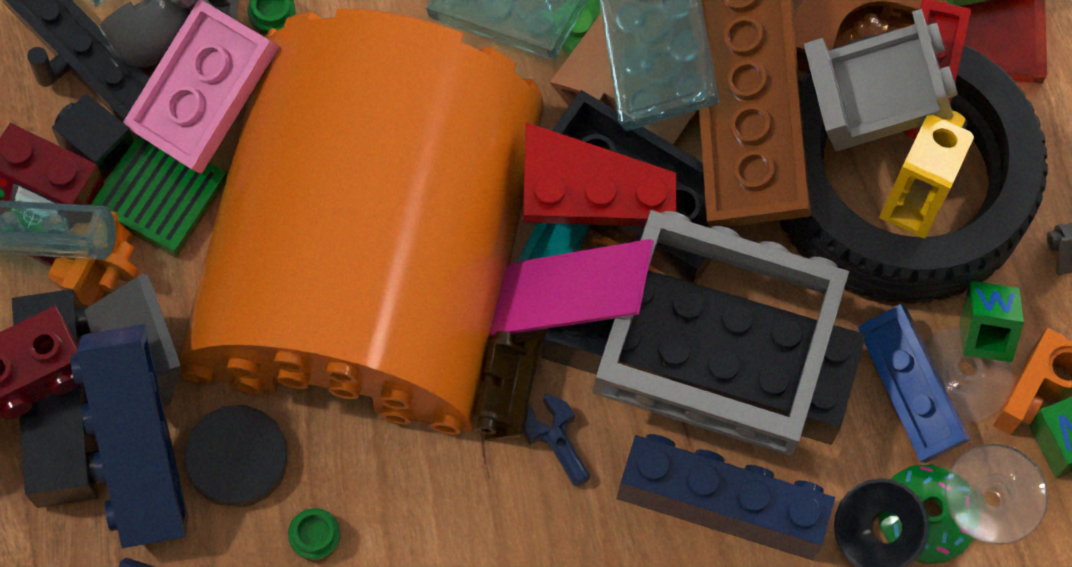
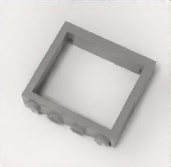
[593,210,849,456]

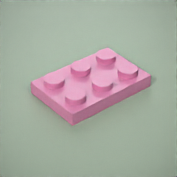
[123,0,279,174]

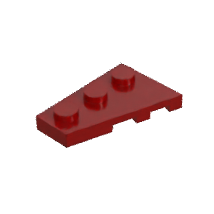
[523,122,676,226]

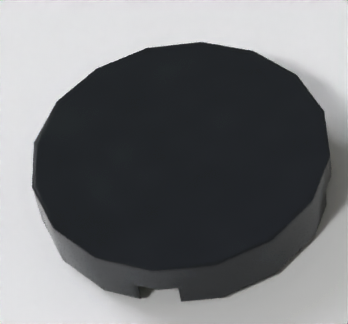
[185,405,288,507]

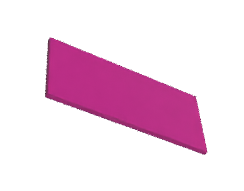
[490,239,654,337]

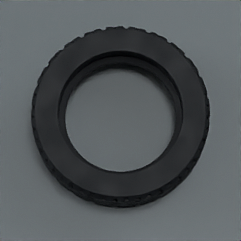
[780,31,1048,304]

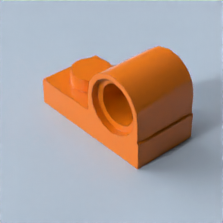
[993,327,1072,435]

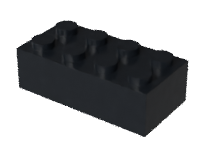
[552,90,734,284]

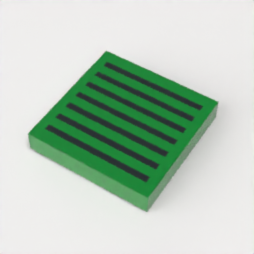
[90,135,227,258]

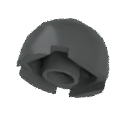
[99,0,190,69]

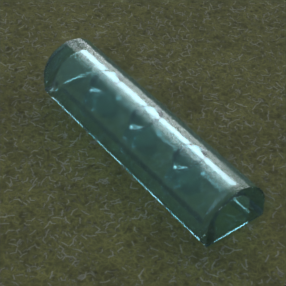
[0,201,116,260]

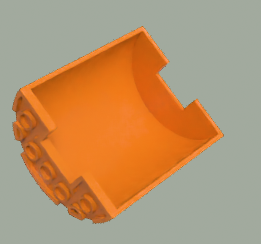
[178,9,544,435]

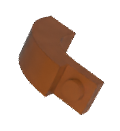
[793,0,946,73]

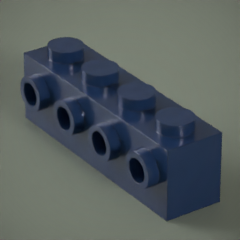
[71,324,188,548]
[616,434,835,561]

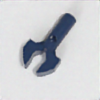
[523,394,590,486]

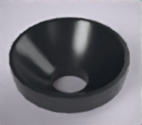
[834,478,930,567]

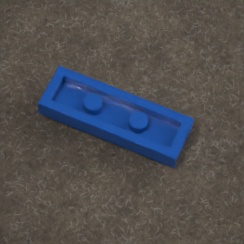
[857,304,971,463]

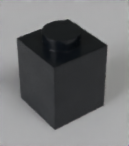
[52,93,133,181]

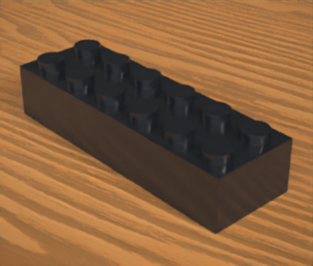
[542,248,866,445]

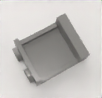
[804,9,958,151]

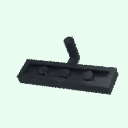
[2,0,150,122]

